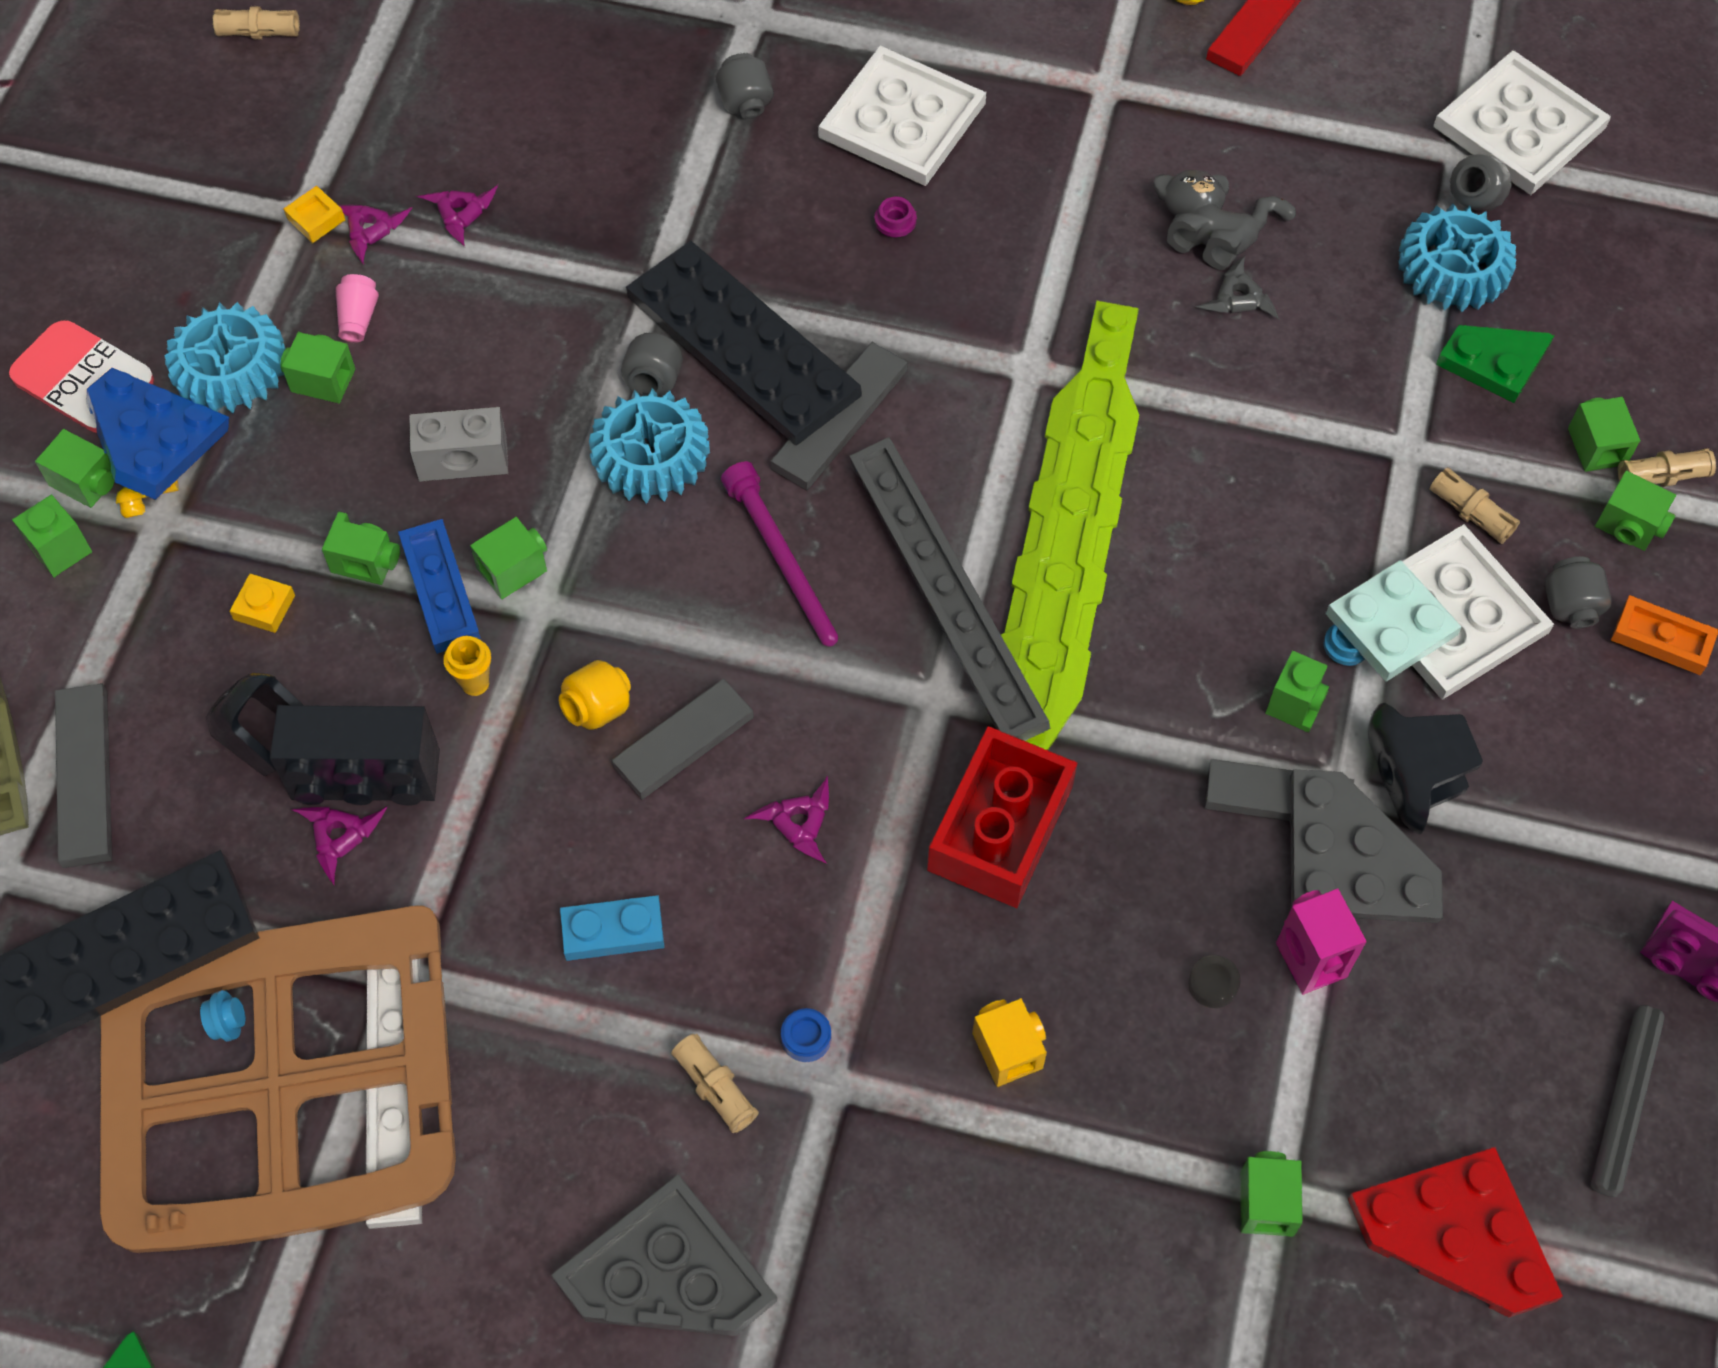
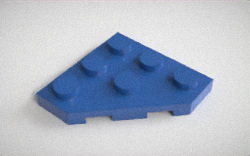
[86,368,229,500]

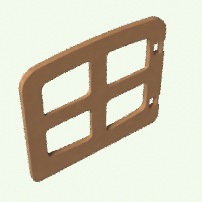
[100,905,456,1253]

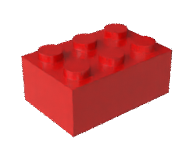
[927,726,1078,909]

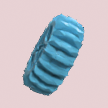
[1399,203,1517,313]
[164,302,286,414]
[589,388,710,504]

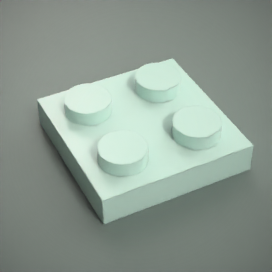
[1326,560,1462,682]

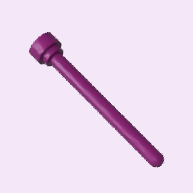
[720,461,838,647]

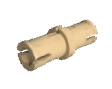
[213,6,299,40]
[1618,448,1716,487]
[1430,467,1520,544]
[671,1033,759,1133]

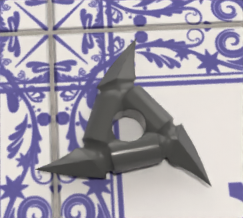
[1194,255,1280,320]

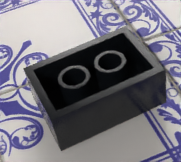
[270,705,440,806]

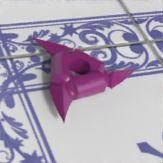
[415,185,498,246]
[338,205,414,265]
[744,776,829,864]
[291,806,388,885]

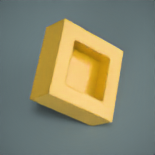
[283,185,346,243]
[230,574,295,633]

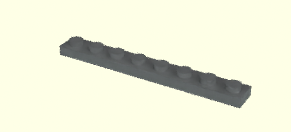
[849,437,1050,741]

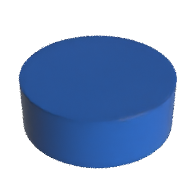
[781,1008,832,1062]

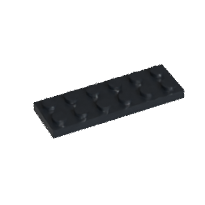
[626,241,862,446]
[0,850,260,1065]

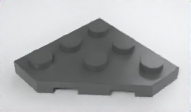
[1290,769,1443,923]
[551,1174,777,1336]

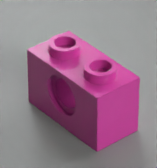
[1276,888,1367,995]

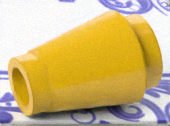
[444,636,491,696]

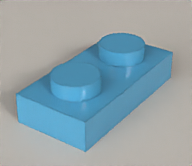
[560,895,665,961]

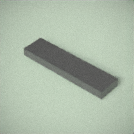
[771,342,908,491]
[55,683,112,868]

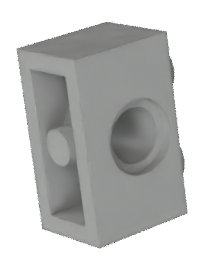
[410,407,508,482]

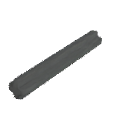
[1591,1005,1665,1197]

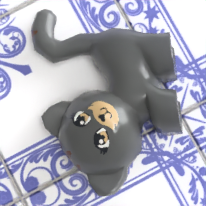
[1153,170,1296,270]

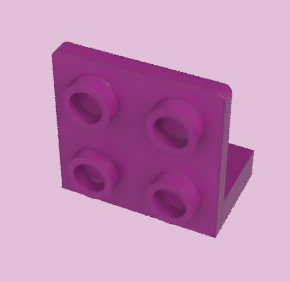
[1640,901,1718,1002]

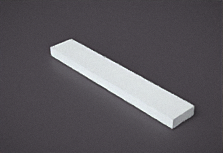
[366,959,422,1229]

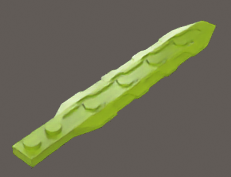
[1001,301,1139,750]

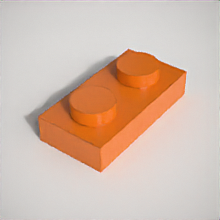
[1611,595,1718,675]

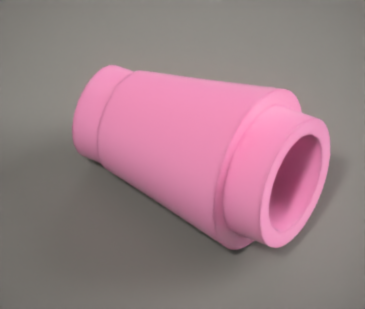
[335,274,379,342]

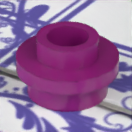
[875,196,917,237]

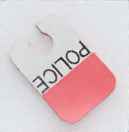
[9,321,154,433]

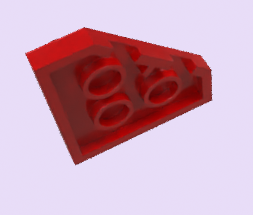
[1348,1147,1563,1318]

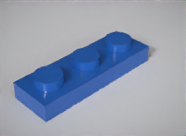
[398,519,481,654]

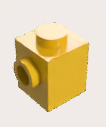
[972,998,1047,1087]

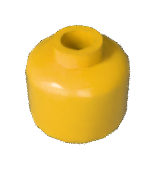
[559,660,631,730]

